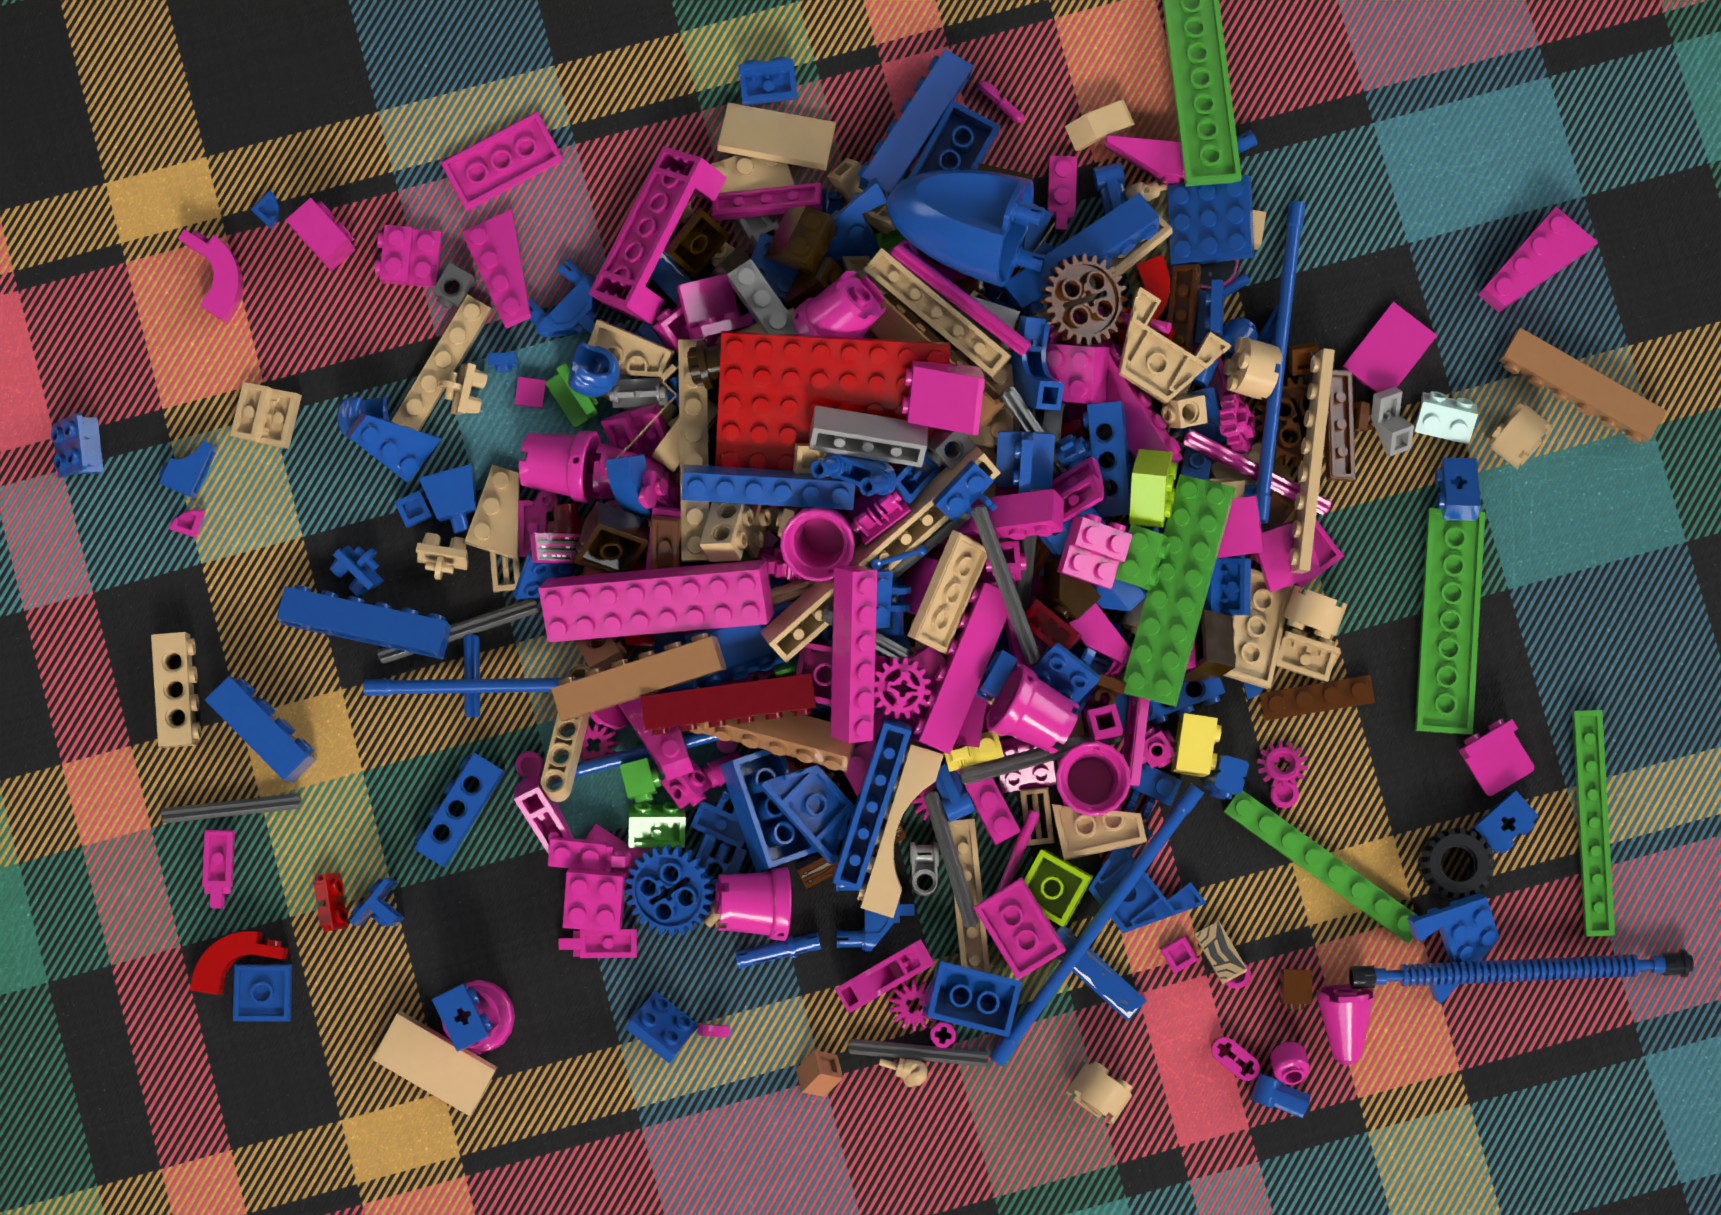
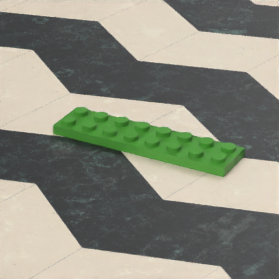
[1162,0,1242,187]
[1123,474,1236,707]
[1415,508,1485,735]

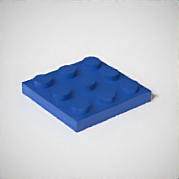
[1168,174,1255,265]

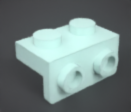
[1414,391,1478,445]

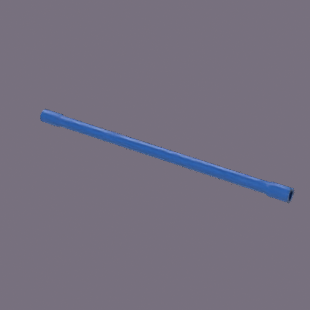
[1255,201,1306,523]
[363,677,697,696]
[553,703,831,785]
[989,783,1204,1067]

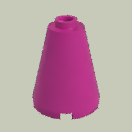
[593,444,671,499]
[1317,984,1374,1065]

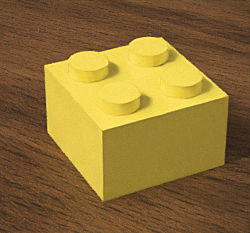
[1171,713,1221,777]

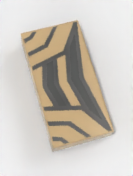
[1194,921,1247,985]

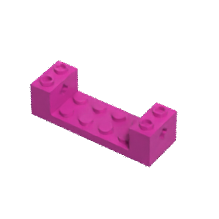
[588,146,727,325]

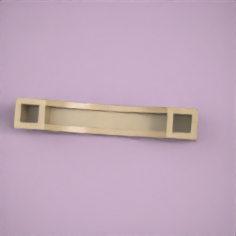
[857,743,944,918]

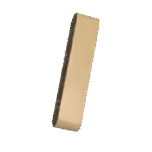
[541,664,590,802]

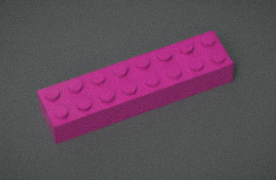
[539,559,775,642]

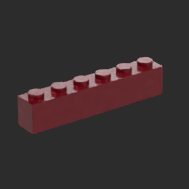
[640,673,816,735]

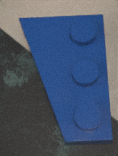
[345,412,441,483]

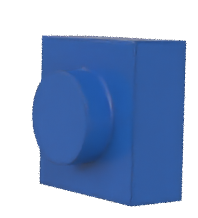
[488,352,518,373]
[395,490,433,528]

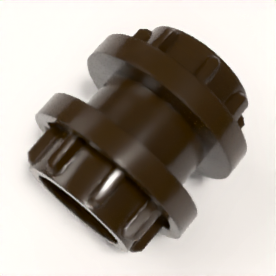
[687,336,721,390]

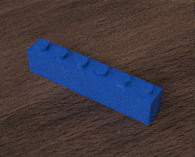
[858,49,974,204]
[1003,192,1159,316]
[682,464,855,510]
[276,585,452,659]
[833,715,912,891]

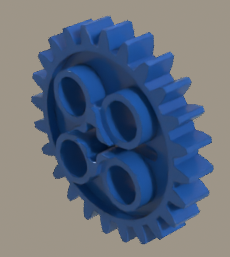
[625,844,716,937]

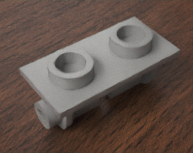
[609,377,668,408]

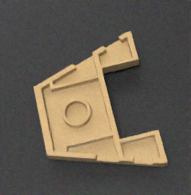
[1118,287,1231,403]

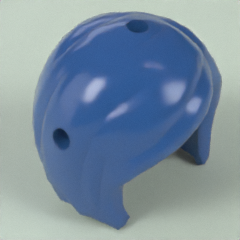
[568,341,620,397]
[337,397,389,441]

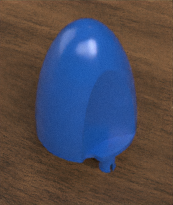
[887,169,1046,287]

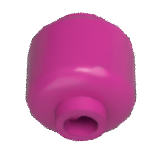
[1270,1042,1310,1085]

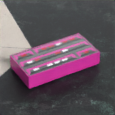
[530,533,580,564]

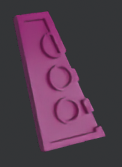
[461,209,531,329]

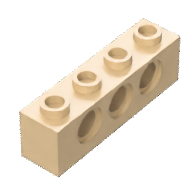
[151,632,201,748]

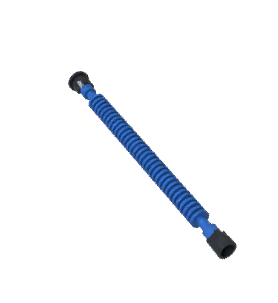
[1349,949,1694,989]

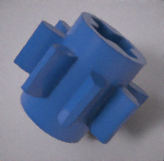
[1056,434,1091,468]

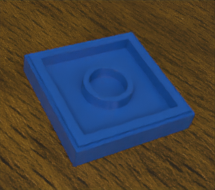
[233,964,292,1022]

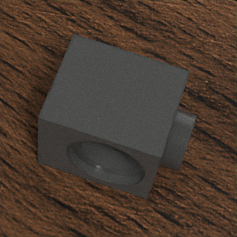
[432,262,476,309]
[927,429,975,470]

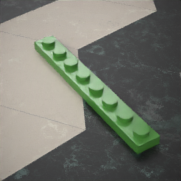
[1572,710,1615,937]
[1223,790,1415,944]

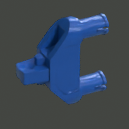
[528,259,598,337]
[811,453,896,496]
[836,872,915,952]

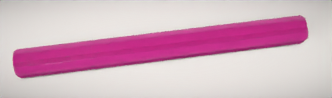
[891,243,1031,355]
[1183,430,1331,515]

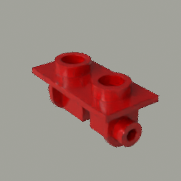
[313,872,348,932]

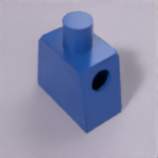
[419,464,478,534]

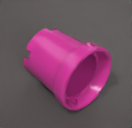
[793,271,886,338]
[519,431,602,503]
[780,507,855,582]
[987,664,1079,754]
[1056,741,1131,816]
[715,867,792,941]
[441,980,515,1055]

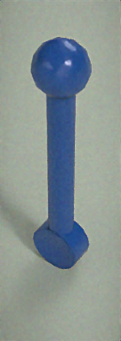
[870,545,928,570]

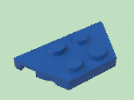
[758,765,854,864]

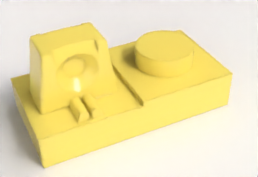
[944,731,1004,772]

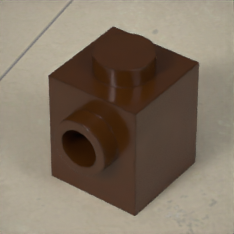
[1280,969,1313,1010]

